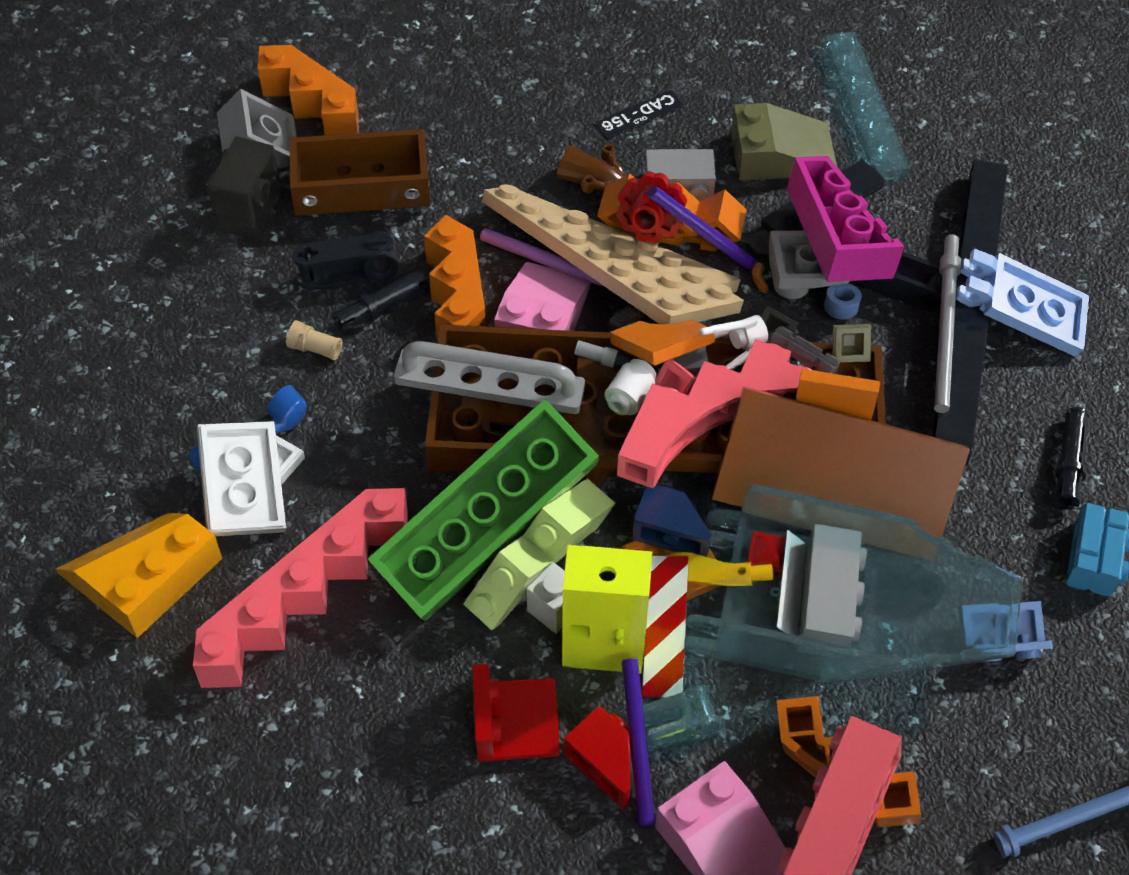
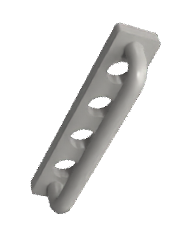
[394,341,585,414]

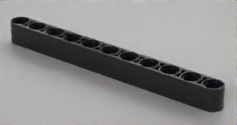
[932,159,1008,466]

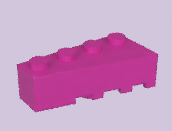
[787,156,904,282]

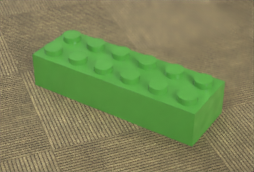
[368,399,599,621]

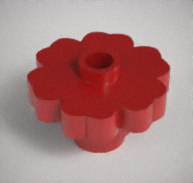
[616,171,687,243]

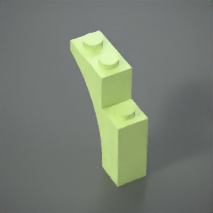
[464,478,616,630]

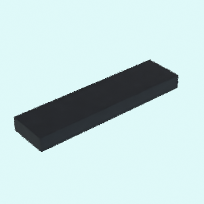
[761,159,885,235]

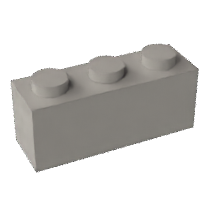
[798,524,867,655]

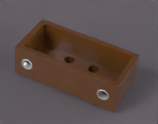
[290,129,430,216]

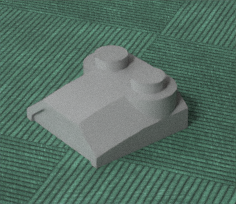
[769,231,849,299]

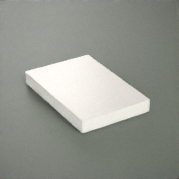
[197,421,286,536]

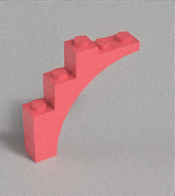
[617,339,811,488]

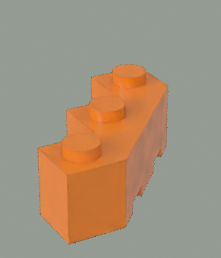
[258,45,359,135]
[597,173,747,252]
[424,215,486,340]
[777,696,921,828]

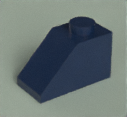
[632,485,712,557]

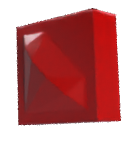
[747,531,786,579]

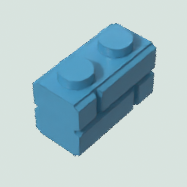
[1066,503,1129,596]

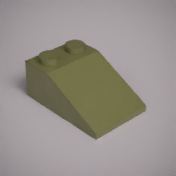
[731,103,837,181]

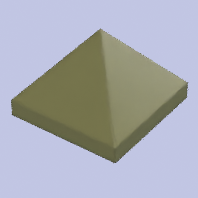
[832,324,871,362]

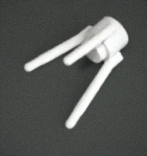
[699,315,768,370]

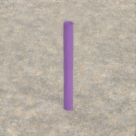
[480,228,602,286]

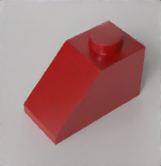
[564,706,631,810]

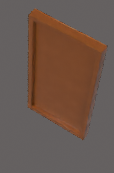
[711,386,970,559]

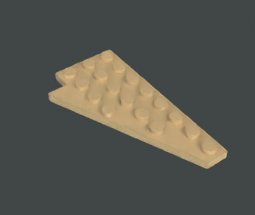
[482,184,744,324]

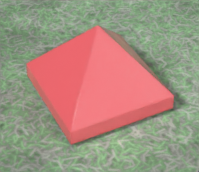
[655,359,696,395]

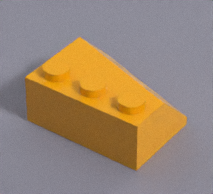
[56,513,222,638]

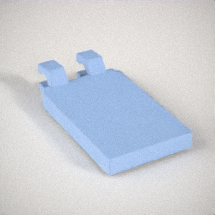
[956,249,1089,357]

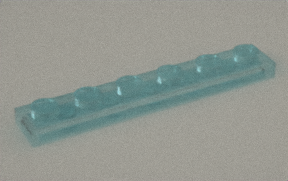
[824,31,910,180]

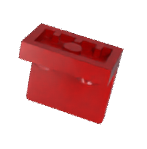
[472,664,560,762]

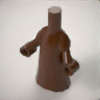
[557,143,626,193]

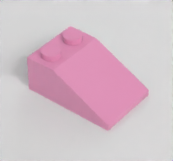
[494,262,591,331]
[655,761,786,875]

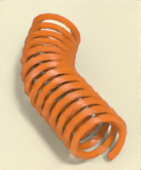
[752,263,769,293]

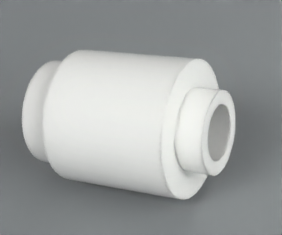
[605,359,656,415]

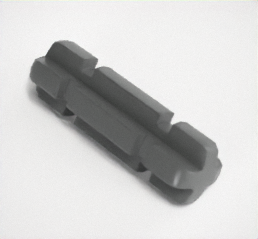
[770,326,840,374]

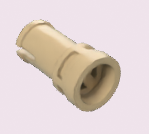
[286,320,343,360]

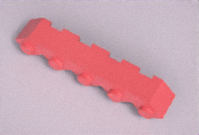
[193,488,408,688]

